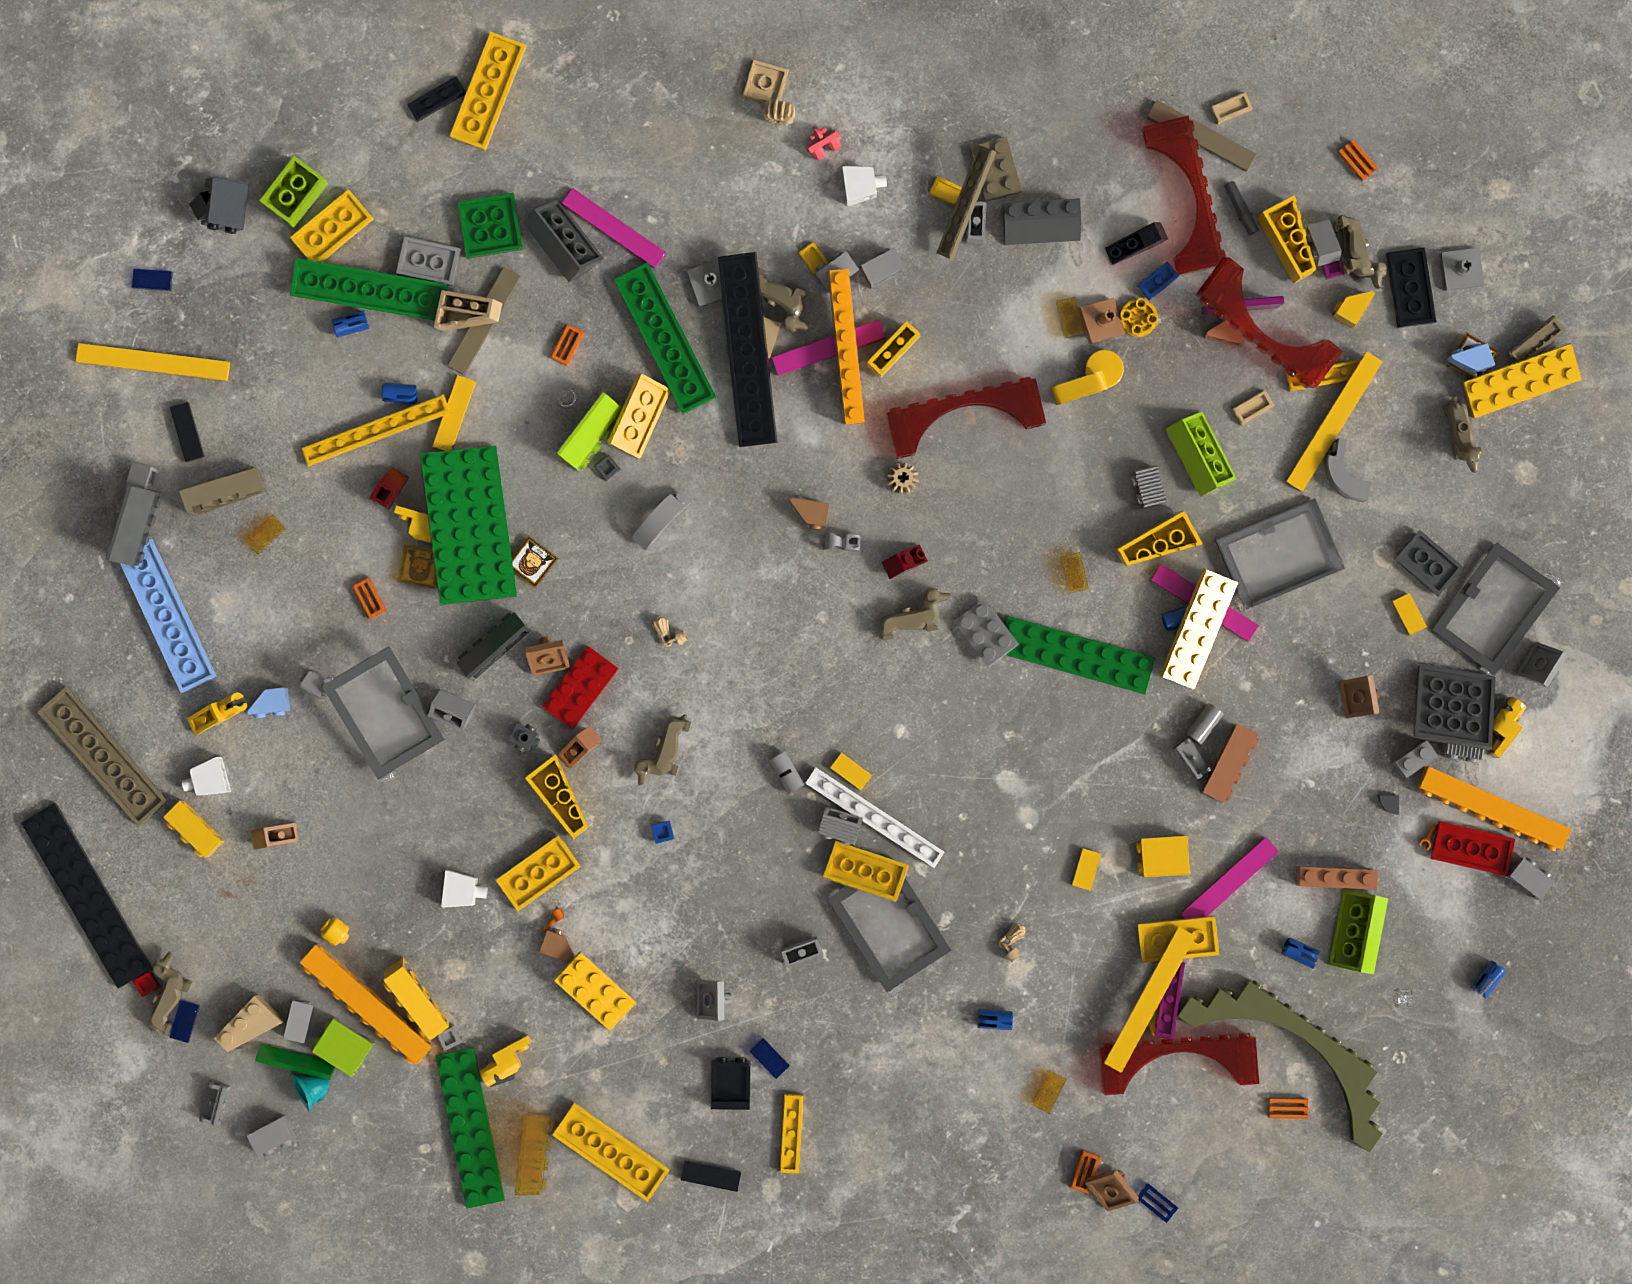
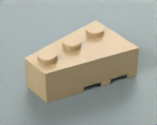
[434,290,502,332]
[214,995,286,1052]

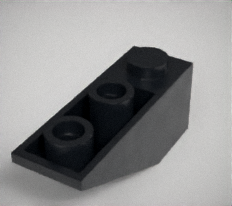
[1105,222,1168,265]

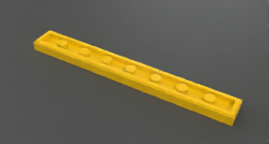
[75,343,230,381]
[1285,352,1383,492]
[301,394,451,466]
[1104,926,1196,1073]

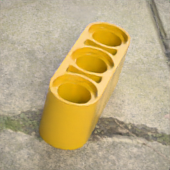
[1050,370,1108,406]

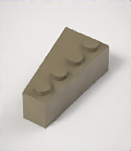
[179,466,267,516]

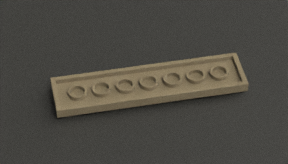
[38,686,169,827]

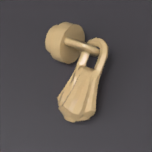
[652,616,688,647]
[998,923,1026,962]

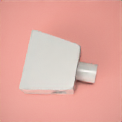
[842,166,887,206]
[182,757,231,796]
[441,870,488,907]

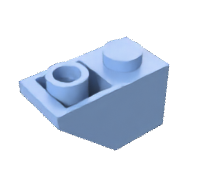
[1447,342,1495,374]
[248,688,290,719]

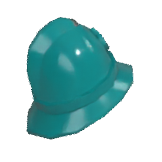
[290,1074,330,1112]

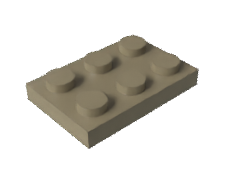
[970,137,1022,202]

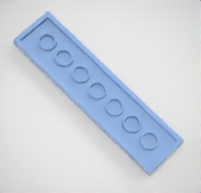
[120,539,217,693]

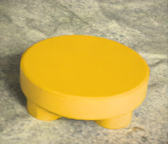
[1119,298,1158,337]
[1085,350,1124,388]

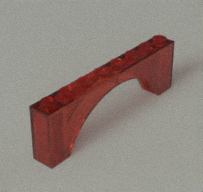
[1142,115,1226,277]
[1196,257,1343,389]
[886,377,1046,459]
[1099,1032,1260,1095]

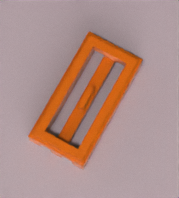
[1338,139,1378,181]
[550,324,585,367]
[352,577,387,620]
[1269,1098,1309,1119]
[1070,1150,1101,1194]

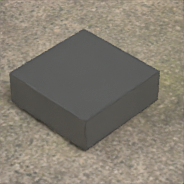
[594,454,621,482]

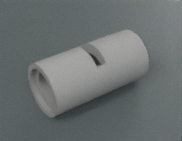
[1186,703,1224,745]
[769,751,805,794]

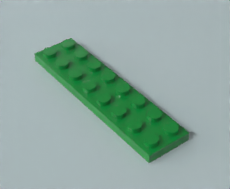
[290,258,448,321]
[614,262,716,415]
[1005,616,1155,695]
[435,1047,505,1209]

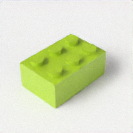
[259,156,329,228]

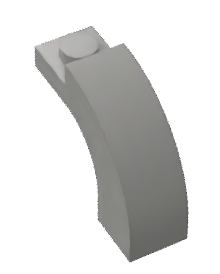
[1325,438,1371,503]
[632,488,692,551]

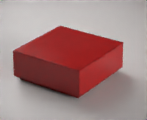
[133,970,160,997]

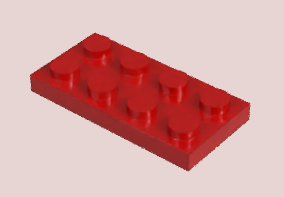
[542,646,619,730]
[1430,821,1515,876]

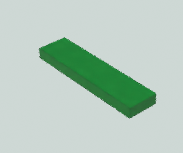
[255,1044,336,1080]

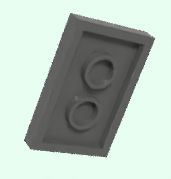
[1394,530,1464,597]

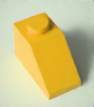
[1333,291,1375,328]

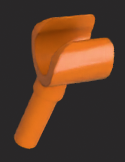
[1418,824,1437,850]
[543,908,565,932]

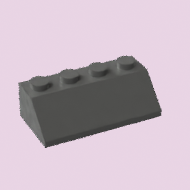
[1002,198,1081,245]
[523,199,604,282]
[105,485,162,566]
[457,612,531,681]

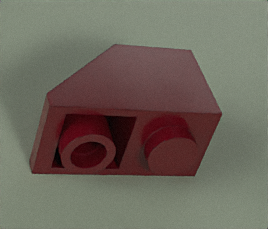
[369,467,409,510]
[881,544,928,579]

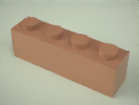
[1200,724,1258,803]
[1296,866,1378,890]

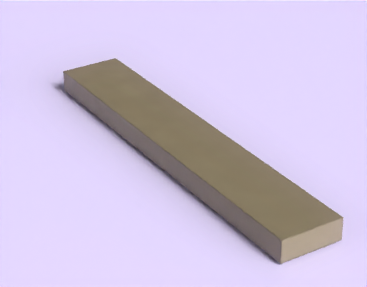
[1147,100,1256,172]
[936,145,996,260]
[448,267,521,375]

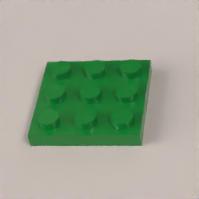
[457,193,523,259]

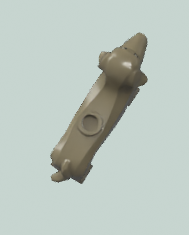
[1332,215,1387,289]
[758,267,808,332]
[1442,397,1484,473]
[875,588,951,641]
[634,714,691,786]
[148,952,193,1036]

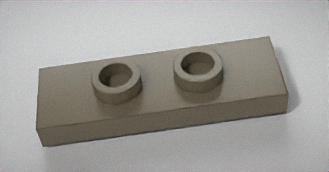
[1508,315,1565,362]

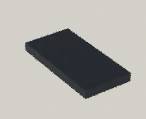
[1386,247,1437,328]

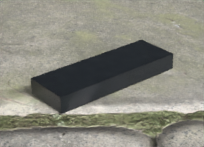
[407,77,466,122]
[170,402,205,463]
[681,1160,741,1192]

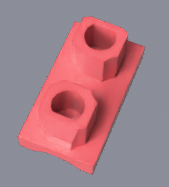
[805,126,841,160]

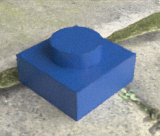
[651,820,675,844]

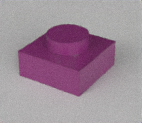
[1322,257,1344,280]

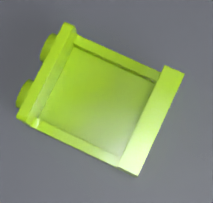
[312,1018,375,1077]

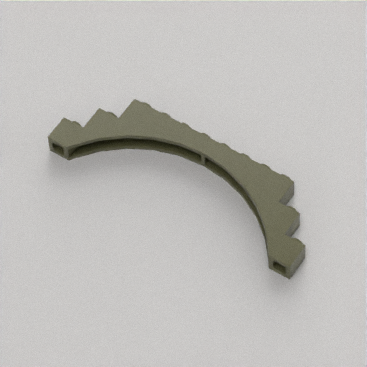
[1177,980,1383,1152]

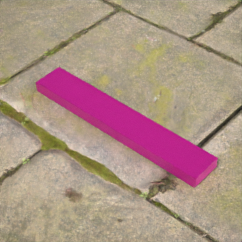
[562,188,666,269]
[772,320,886,376]
[1151,564,1259,642]
[1180,837,1279,919]

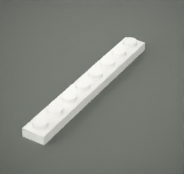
[805,768,945,868]

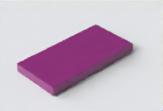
[1202,296,1284,315]

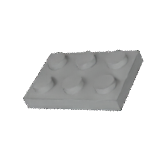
[396,236,461,287]
[954,598,1019,668]

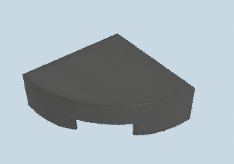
[1378,795,1399,815]

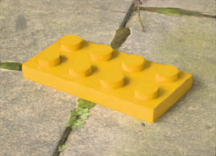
[290,189,374,262]
[607,373,670,459]
[496,835,581,911]
[823,841,909,902]
[1137,916,1219,963]
[553,951,636,1031]

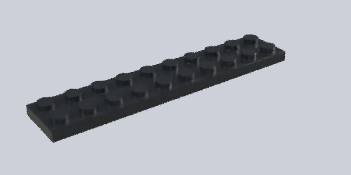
[718,252,778,447]
[21,803,152,989]

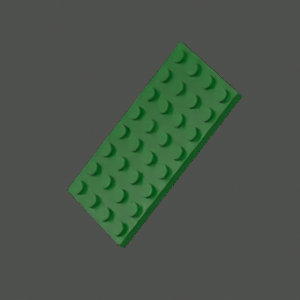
[419,446,517,606]

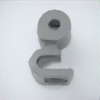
[825,532,861,551]

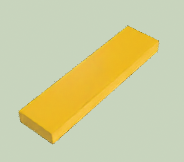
[1286,359,1361,392]
[432,375,476,451]
[780,1094,803,1174]

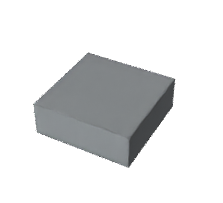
[437,1025,462,1051]

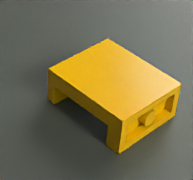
[1136,835,1190,877]

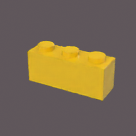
[867,321,920,379]
[163,801,225,858]

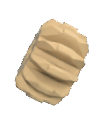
[763,100,795,125]
[887,462,919,495]

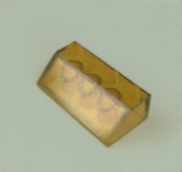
[515,1112,554,1196]

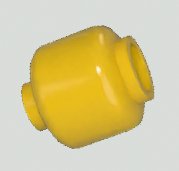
[320,917,349,946]

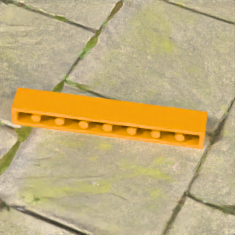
[827,269,865,425]
[1416,767,1572,852]
[300,944,434,1065]

